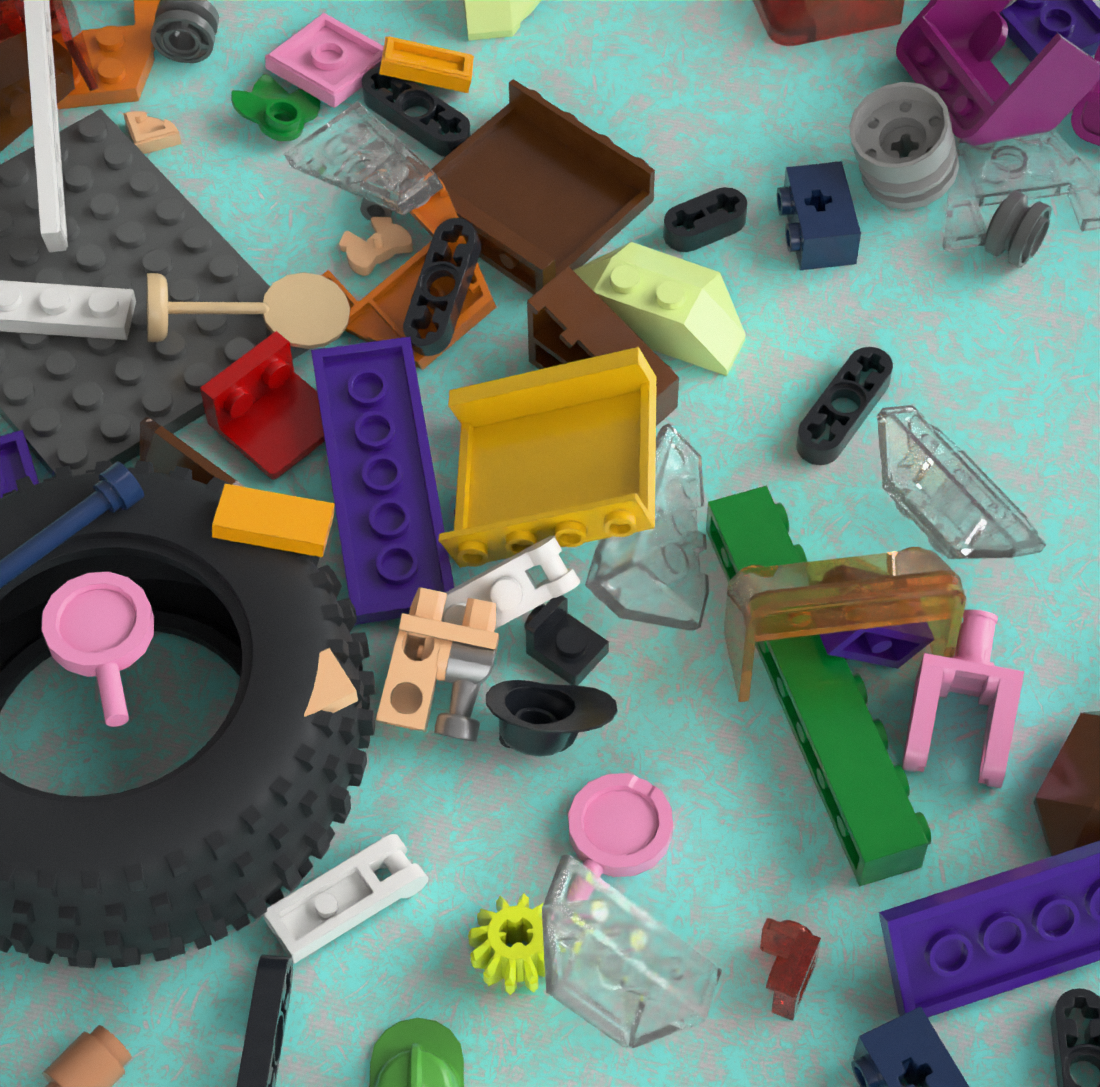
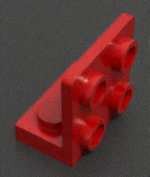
[200,331,325,480]

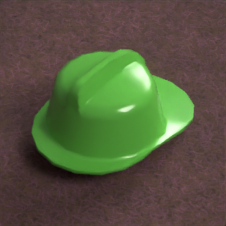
[369,1018,464,1087]

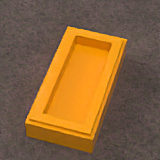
[379,36,474,93]
[212,484,335,557]

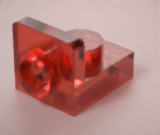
[760,918,821,1021]

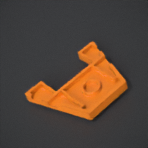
[0,0,160,109]
[322,177,497,370]

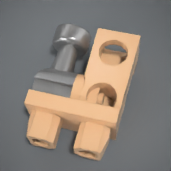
[376,587,499,742]

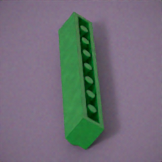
[706,485,931,887]

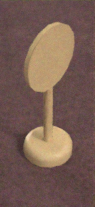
[146,272,350,349]

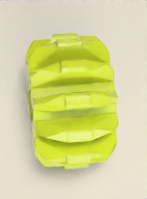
[468,893,566,996]

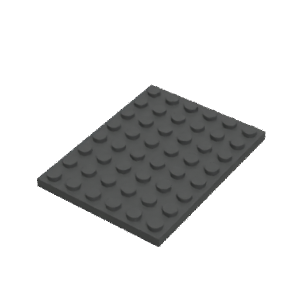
[0,109,309,477]

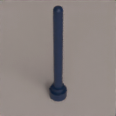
[0,461,144,589]

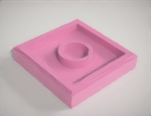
[265,13,383,108]

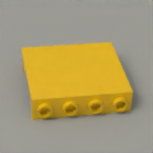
[438,347,656,568]

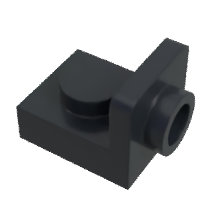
[524,595,609,685]

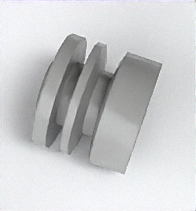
[849,82,959,210]

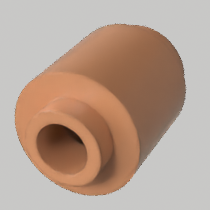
[42,1025,132,1087]

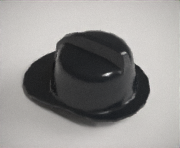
[486,680,618,757]

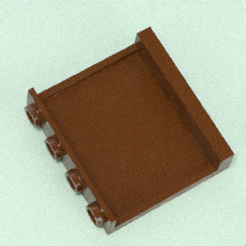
[400,79,655,295]

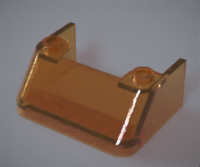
[724,547,966,702]

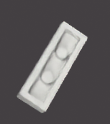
[0,280,136,340]

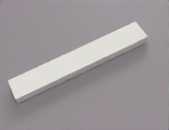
[24,0,68,252]

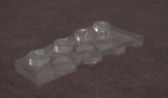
[283,101,444,216]

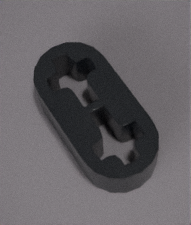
[663,187,747,252]

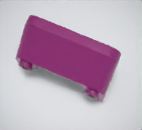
[896,0,1100,146]

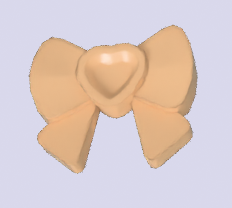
[339,217,414,276]

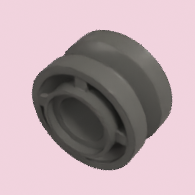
[150,0,219,63]
[985,190,1052,268]

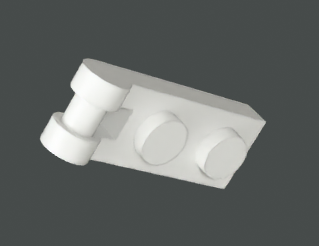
[442,535,580,629]
[263,834,429,964]

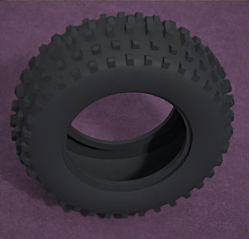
[0,461,376,968]

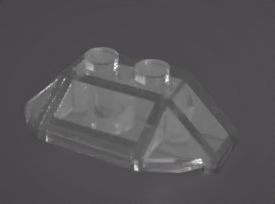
[877,405,1046,559]
[542,855,722,1049]

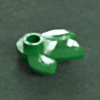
[231,74,320,141]

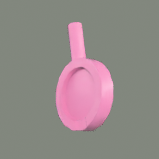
[42,572,154,727]
[555,773,673,919]

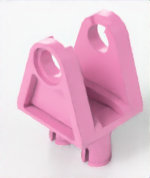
[902,609,1024,789]

